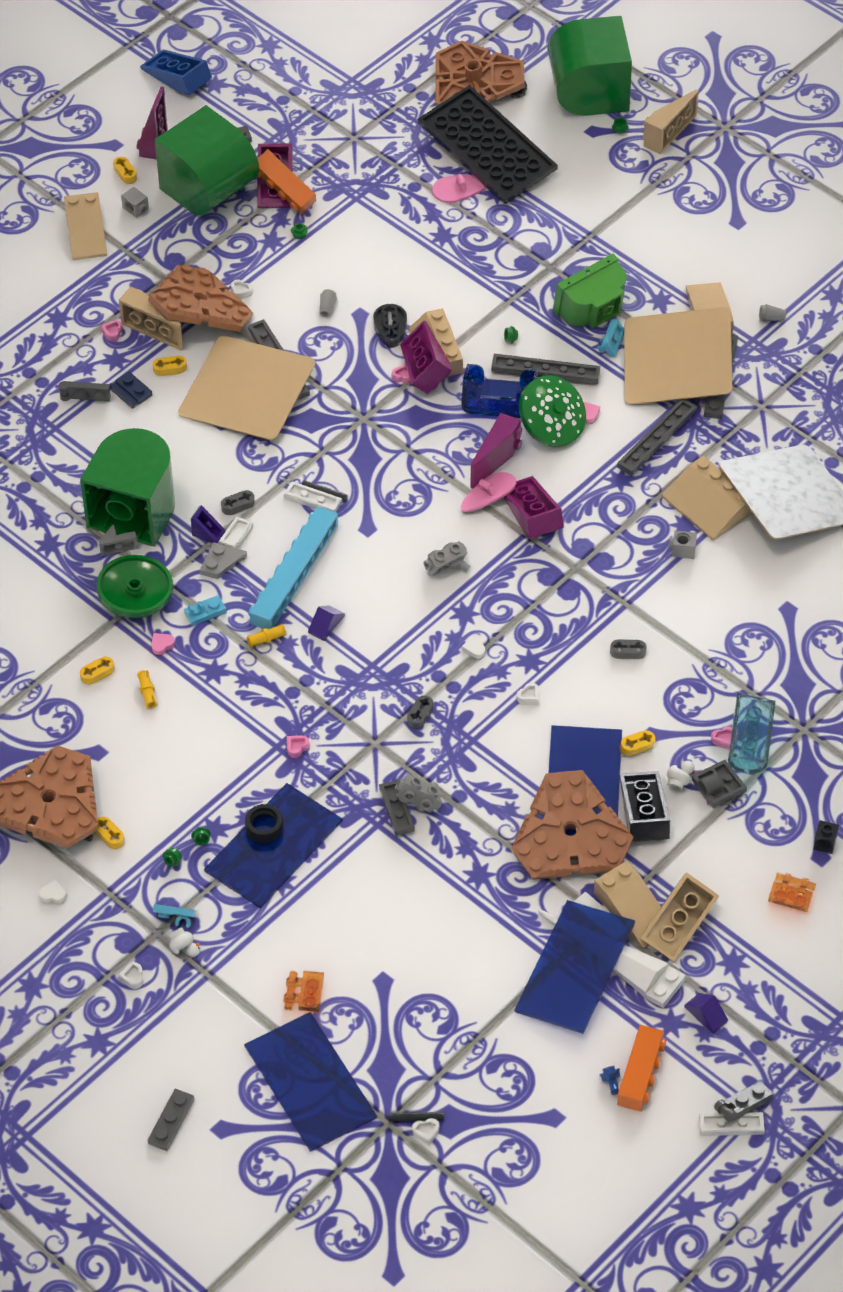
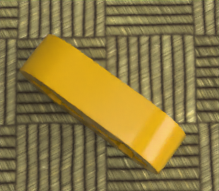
[113,157,137,184]
[153,356,187,376]
[80,656,114,684]
[619,730,655,756]
[95,817,125,849]

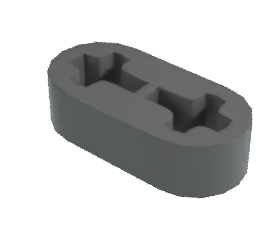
[221,490,255,515]
[610,639,647,659]
[407,695,433,729]

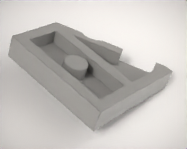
[200,542,247,579]

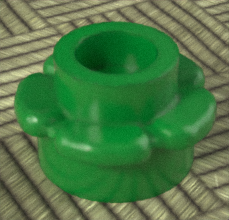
[612,118,629,133]
[291,223,308,239]
[504,326,518,344]
[191,827,211,845]
[163,848,182,866]

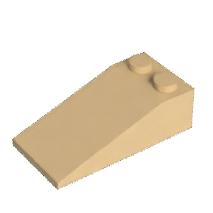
[643,90,699,154]
[64,192,107,260]
[686,282,734,335]
[119,286,183,350]
[594,861,661,949]
[640,872,719,962]

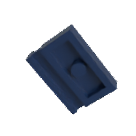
[109,371,153,409]

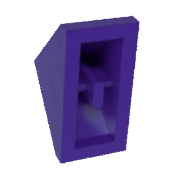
[191,505,226,543]
[308,605,345,641]
[684,993,728,1034]

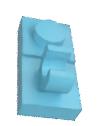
[597,319,624,357]
[184,595,227,626]
[153,904,197,928]

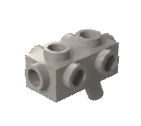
[423,541,471,576]
[395,773,442,813]

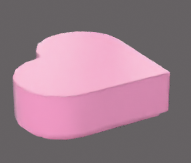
[100,320,123,342]
[391,364,412,384]
[584,402,600,424]
[152,633,175,655]
[711,726,736,750]
[287,736,310,758]

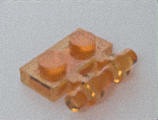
[768,872,816,912]
[283,971,324,1012]

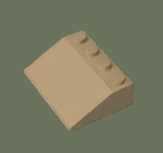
[662,455,752,540]

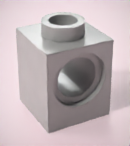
[121,187,149,218]
[669,530,697,559]

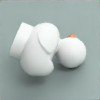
[667,760,695,790]
[168,927,200,957]

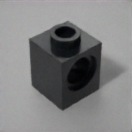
[813,820,839,854]

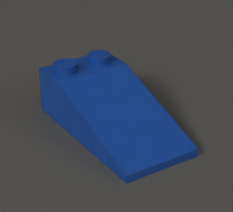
[140,49,212,95]

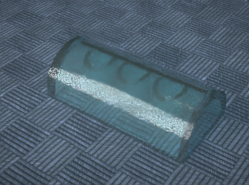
[728,693,776,774]

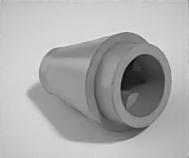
[319,289,337,317]
[759,304,786,321]

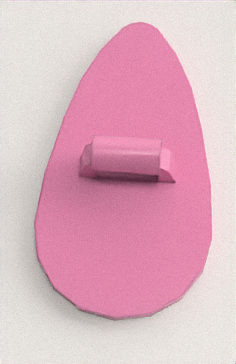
[432,174,487,203]
[461,472,516,512]

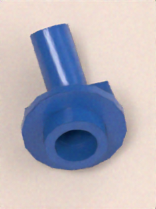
[599,1065,620,1095]

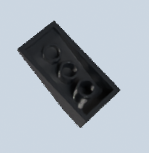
[620,771,670,842]

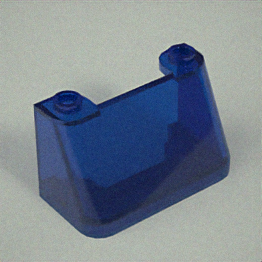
[461,364,539,418]

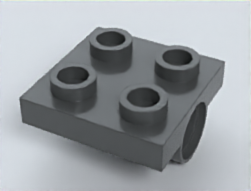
[692,760,747,808]

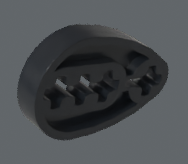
[373,304,407,348]

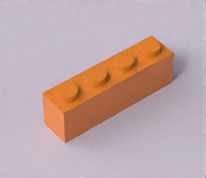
[257,149,316,214]
[617,1025,667,1111]

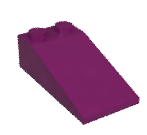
[136,86,168,160]
[257,143,293,208]
[400,321,452,395]
[470,413,522,489]
[504,476,564,538]

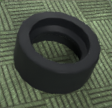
[245,804,283,843]

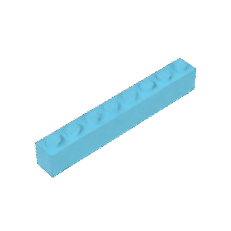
[248,506,338,629]

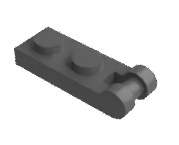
[58,381,111,402]
[714,1081,774,1122]

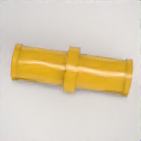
[246,624,286,648]
[137,670,158,709]

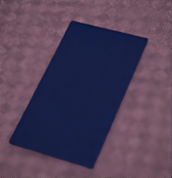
[548,725,622,835]
[204,783,343,909]
[514,900,636,1034]
[244,1012,377,1152]

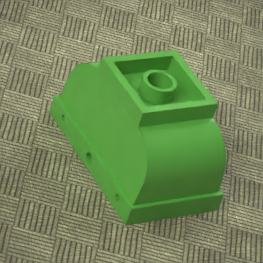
[552,253,627,329]

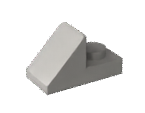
[99,525,138,556]

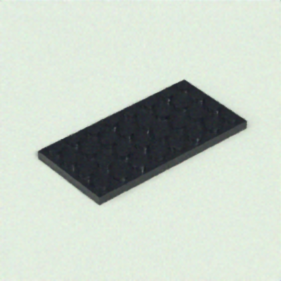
[418,85,558,204]

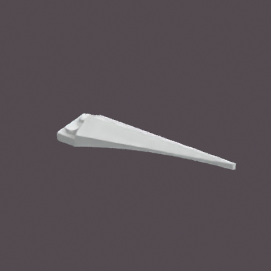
[538,909,686,1008]

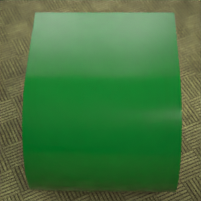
[547,16,632,115]
[155,105,259,215]
[80,428,175,547]

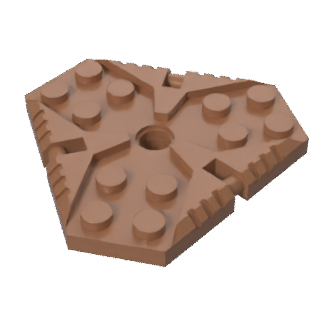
[436,41,525,106]
[148,265,253,332]
[0,745,99,849]
[511,770,633,880]

